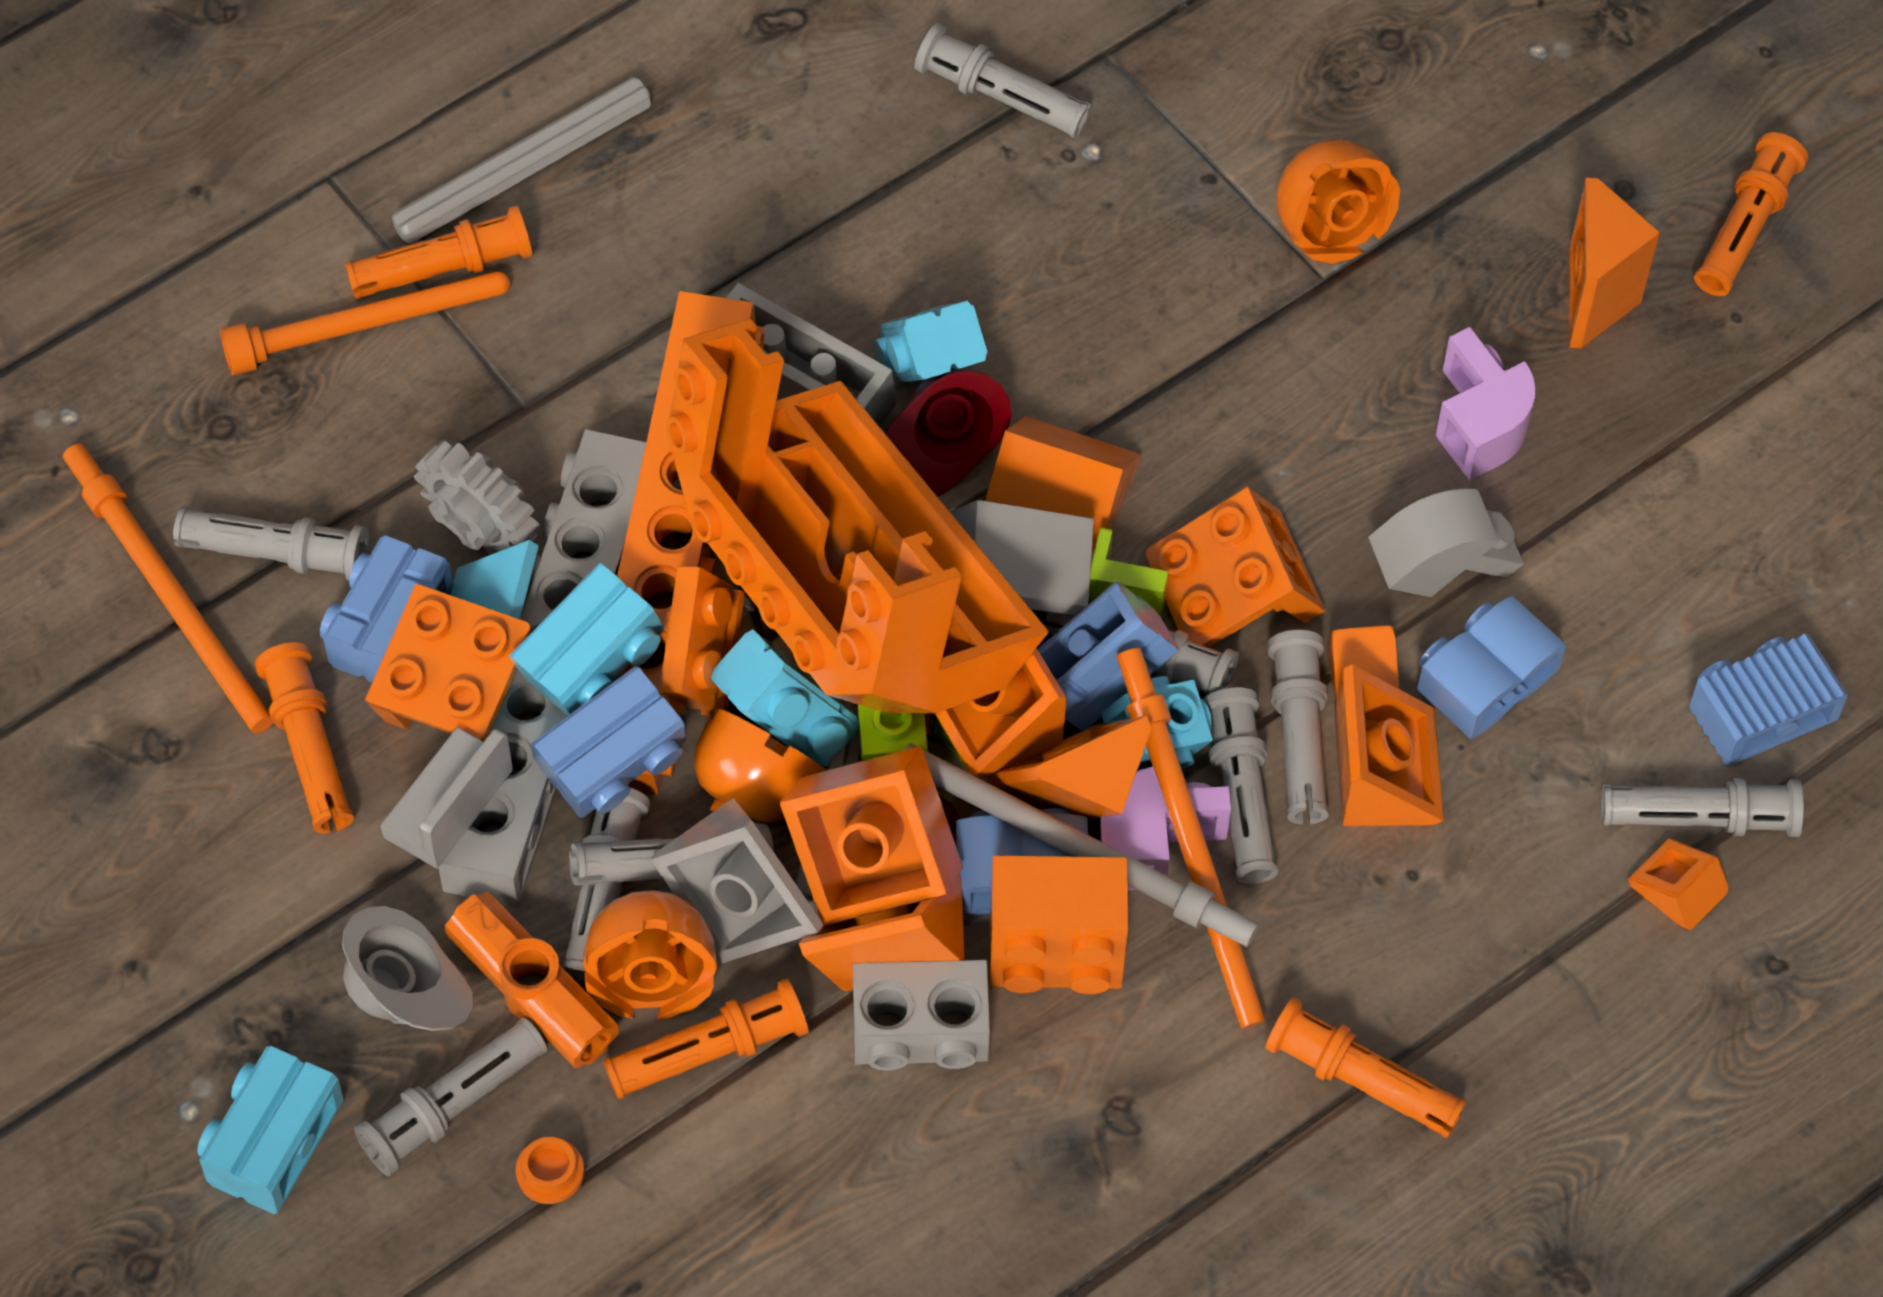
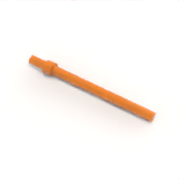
[63,443,273,734]
[1116,648,1266,1029]

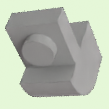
[1368,488,1524,597]

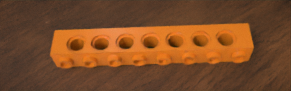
[614,291,765,795]

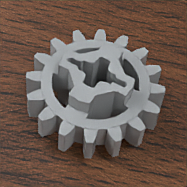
[414,441,540,555]

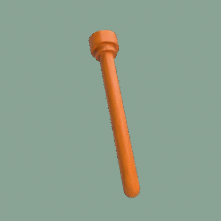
[219,271,510,376]

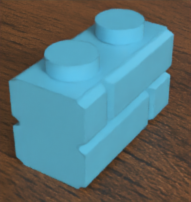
[874,301,988,382]
[509,563,665,716]
[711,629,860,767]
[197,1046,344,1214]

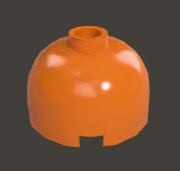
[1276,139,1400,264]
[694,709,827,825]
[583,890,717,1020]

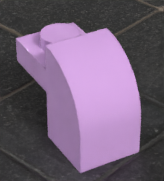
[1435,327,1535,481]
[1099,767,1231,890]

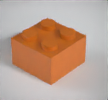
[780,746,963,926]
[989,855,1128,995]

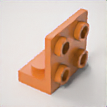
[1145,487,1326,648]
[365,583,533,742]

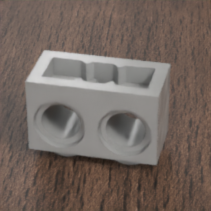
[853,960,990,1071]

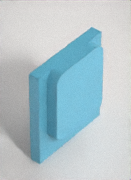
[450,540,539,619]

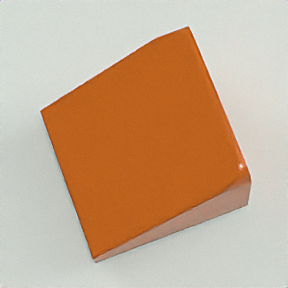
[1327,626,1399,706]
[1628,838,1728,930]

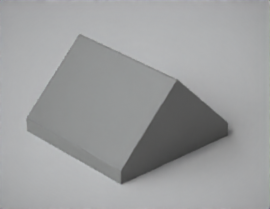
[950,500,1094,616]
[650,798,824,963]

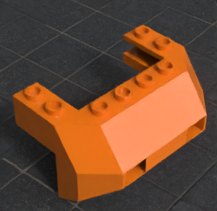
[666,318,1049,714]

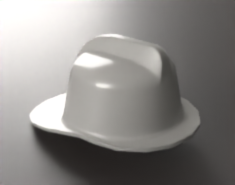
[342,906,474,1031]

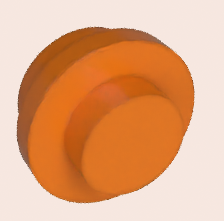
[516,1137,584,1204]

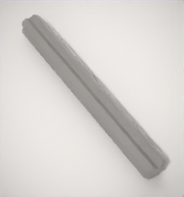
[392,77,651,244]

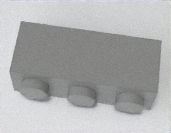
[726,283,896,427]

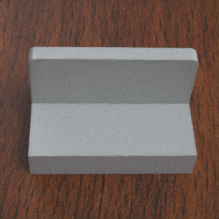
[380,727,513,869]

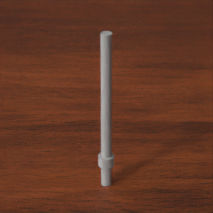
[905,743,1259,947]

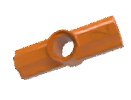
[445,891,619,1069]

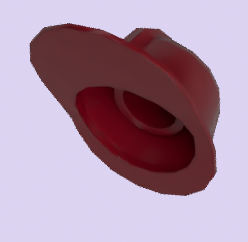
[885,370,1012,496]

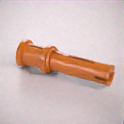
[1694,132,1809,297]
[344,205,533,300]
[254,642,354,834]
[603,978,809,1100]
[1265,997,1467,1139]

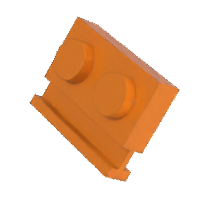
[659,567,745,717]

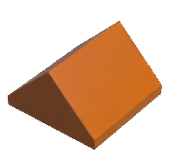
[1569,178,1660,349]
[985,416,1141,549]
[935,648,1066,779]
[1334,664,1444,826]
[987,715,1152,819]
[799,874,965,992]

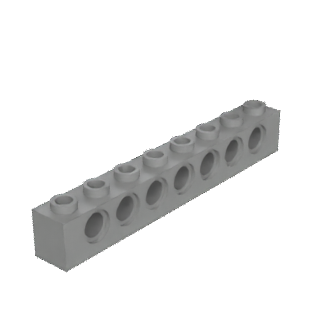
[438,429,646,909]

